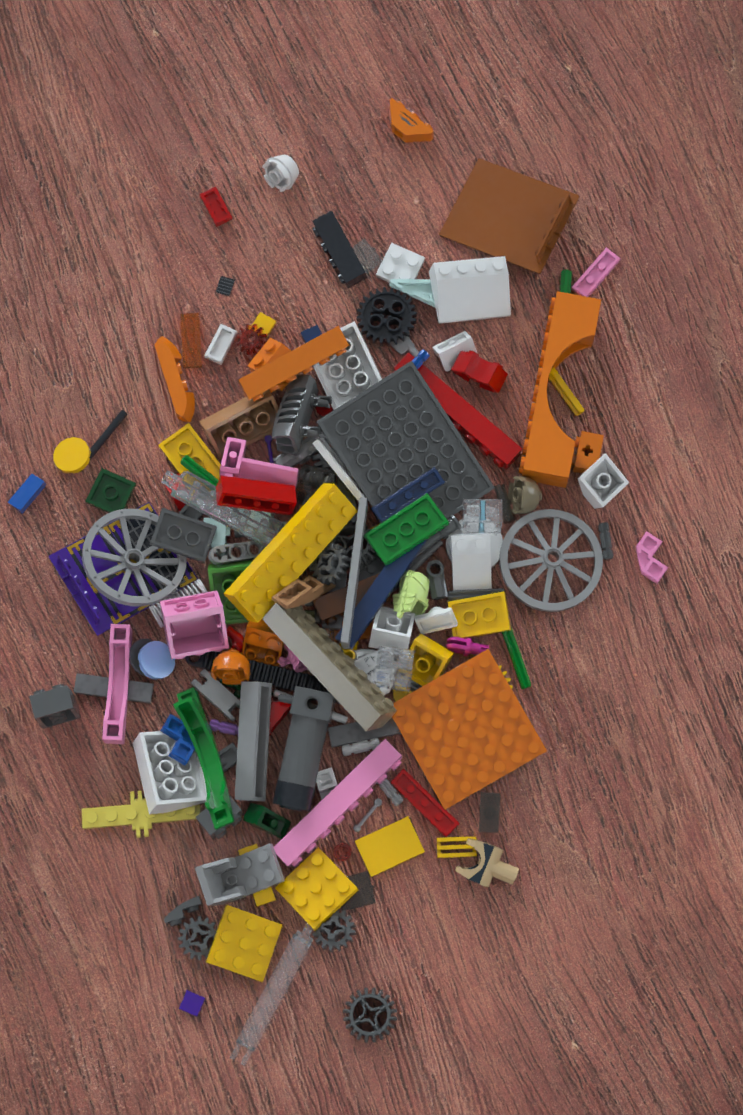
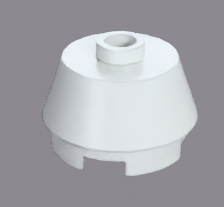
[262,155,299,192]

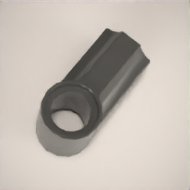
[426,560,448,600]

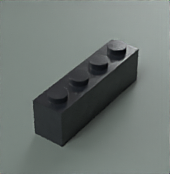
[312,210,368,288]

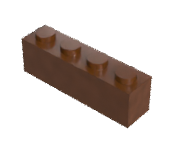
[313,573,393,626]

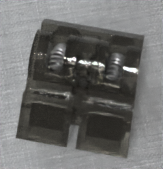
[295,464,337,505]

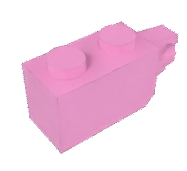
[220,437,246,478]

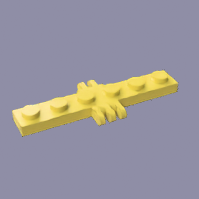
[82,790,201,838]

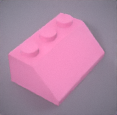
[239,457,300,494]

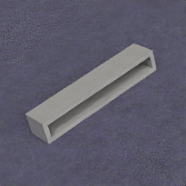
[234,682,272,801]

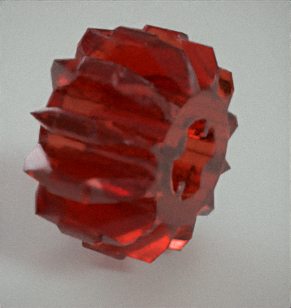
[236,324,267,355]

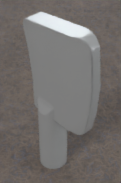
[390,335,424,362]

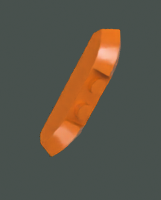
[154,336,195,423]

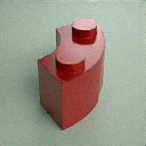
[451,350,508,393]

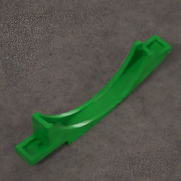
[173,687,234,830]

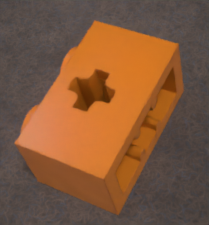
[571,431,604,474]

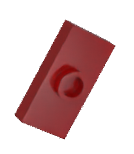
[199,187,232,227]

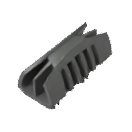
[272,375,332,456]

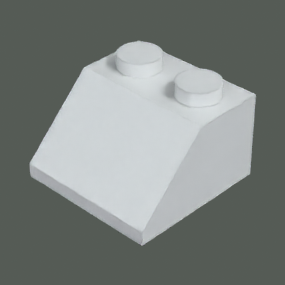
[578,453,630,509]
[368,606,415,655]

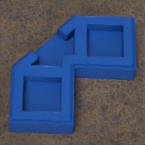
[160,714,195,766]

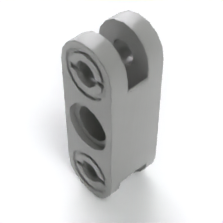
[190,669,240,722]

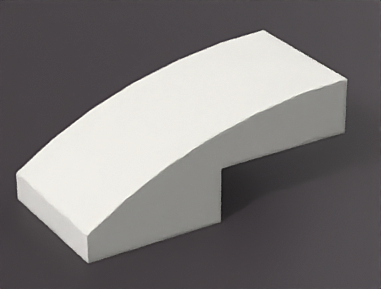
[316,767,338,800]

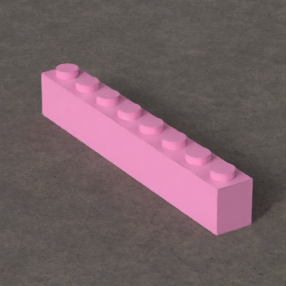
[274,739,402,868]

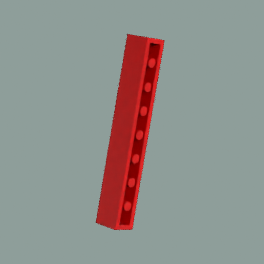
[394,352,522,470]

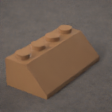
[199,390,279,460]

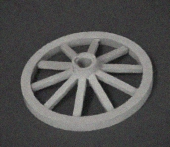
[82,509,187,607]
[499,509,603,612]

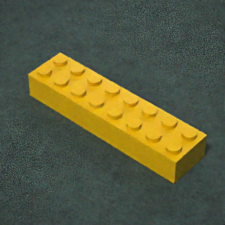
[223,483,358,623]

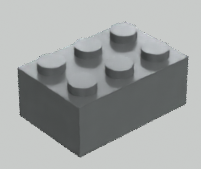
[29,684,81,729]

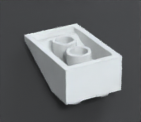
[450,533,492,590]

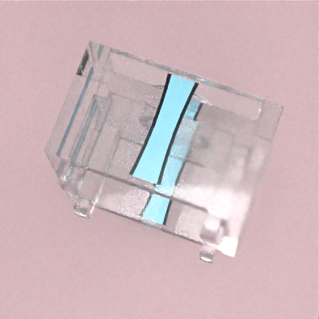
[462,499,503,535]

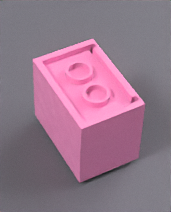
[160,591,229,659]

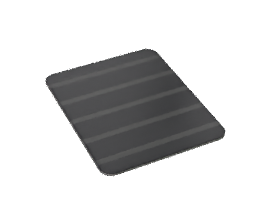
[216,276,235,296]

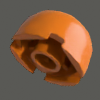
[211,649,250,685]

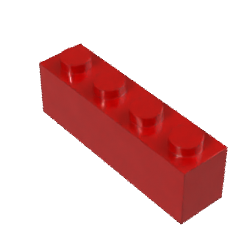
[216,475,297,515]

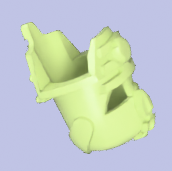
[392,570,429,619]

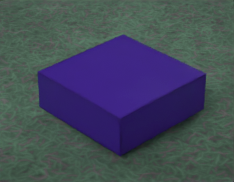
[179,990,206,1017]

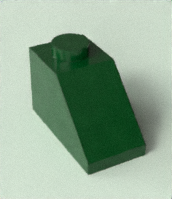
[243,803,291,839]

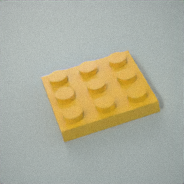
[275,847,359,931]
[206,905,282,982]

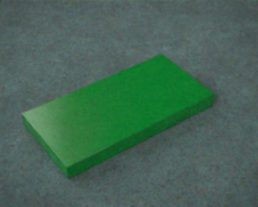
[364,493,449,566]

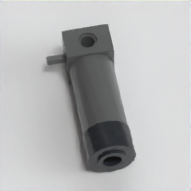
[272,686,336,812]

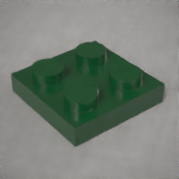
[85,468,137,513]

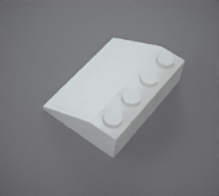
[429,256,511,324]
[313,321,382,410]
[133,731,207,814]

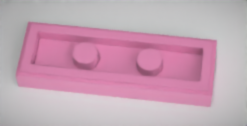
[571,248,621,297]

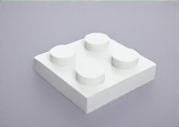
[376,243,425,282]

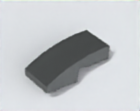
[164,896,203,927]

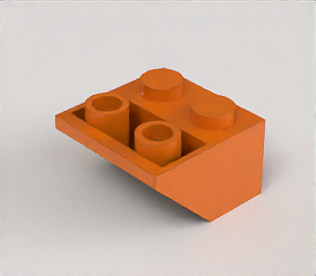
[242,619,285,667]

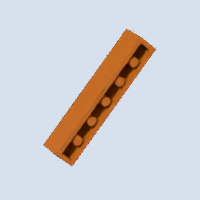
[238,325,349,402]

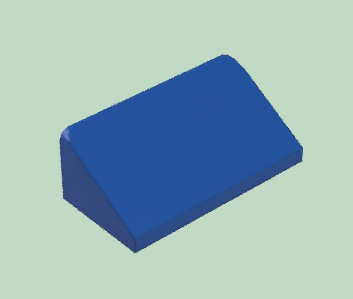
[8,474,47,514]

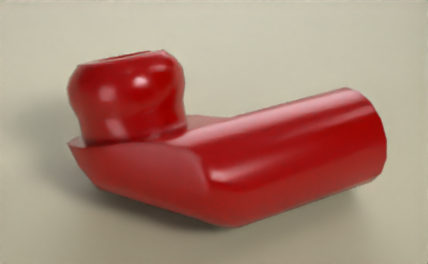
[226,626,244,653]

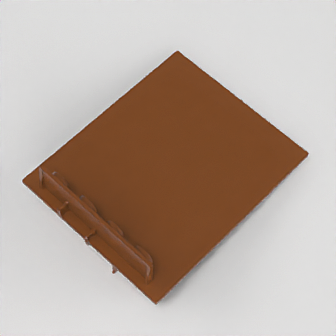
[439,158,580,274]

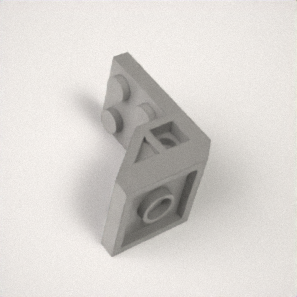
[195,843,285,906]

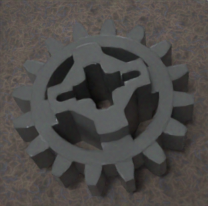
[310,543,350,585]
[312,909,356,952]
[177,916,217,960]

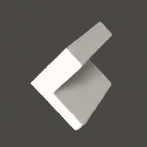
[432,331,477,372]

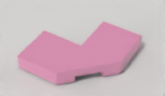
[635,531,668,584]

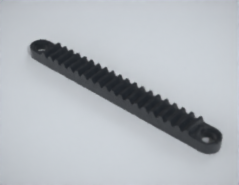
[185,651,340,704]

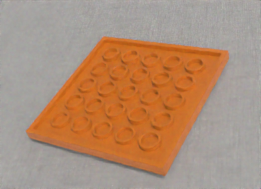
[392,649,547,809]

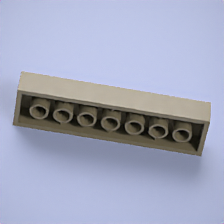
[262,603,397,732]

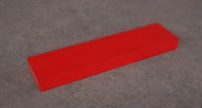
[390,768,460,837]

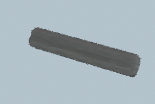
[448,588,504,601]

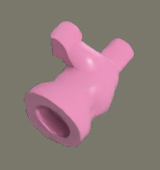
[278,644,307,672]

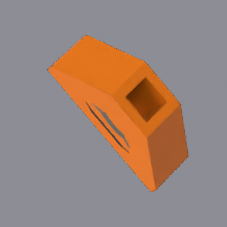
[390,98,434,143]

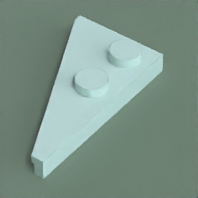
[389,279,436,308]

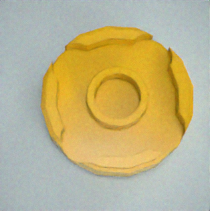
[53,437,91,474]

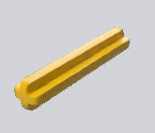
[549,367,585,416]

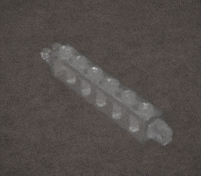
[161,471,284,547]
[230,924,313,1066]

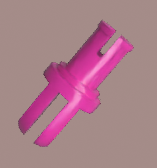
[446,637,489,657]

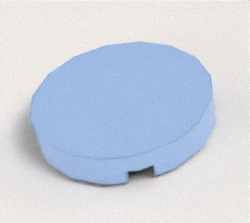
[138,641,175,680]

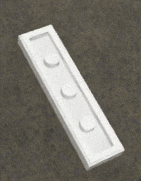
[312,438,366,502]

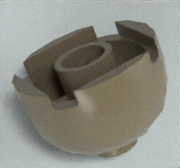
[508,476,542,514]

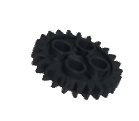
[356,287,417,346]

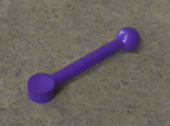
[265,435,274,464]

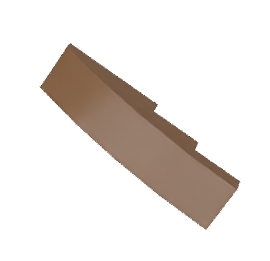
[272,575,336,609]

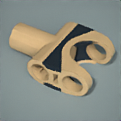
[455,838,519,887]

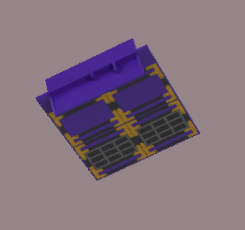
[49,502,198,636]

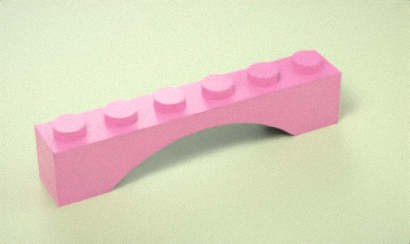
[102,624,133,744]

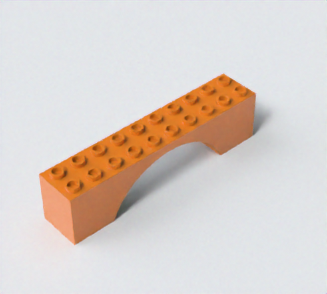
[519,291,601,488]

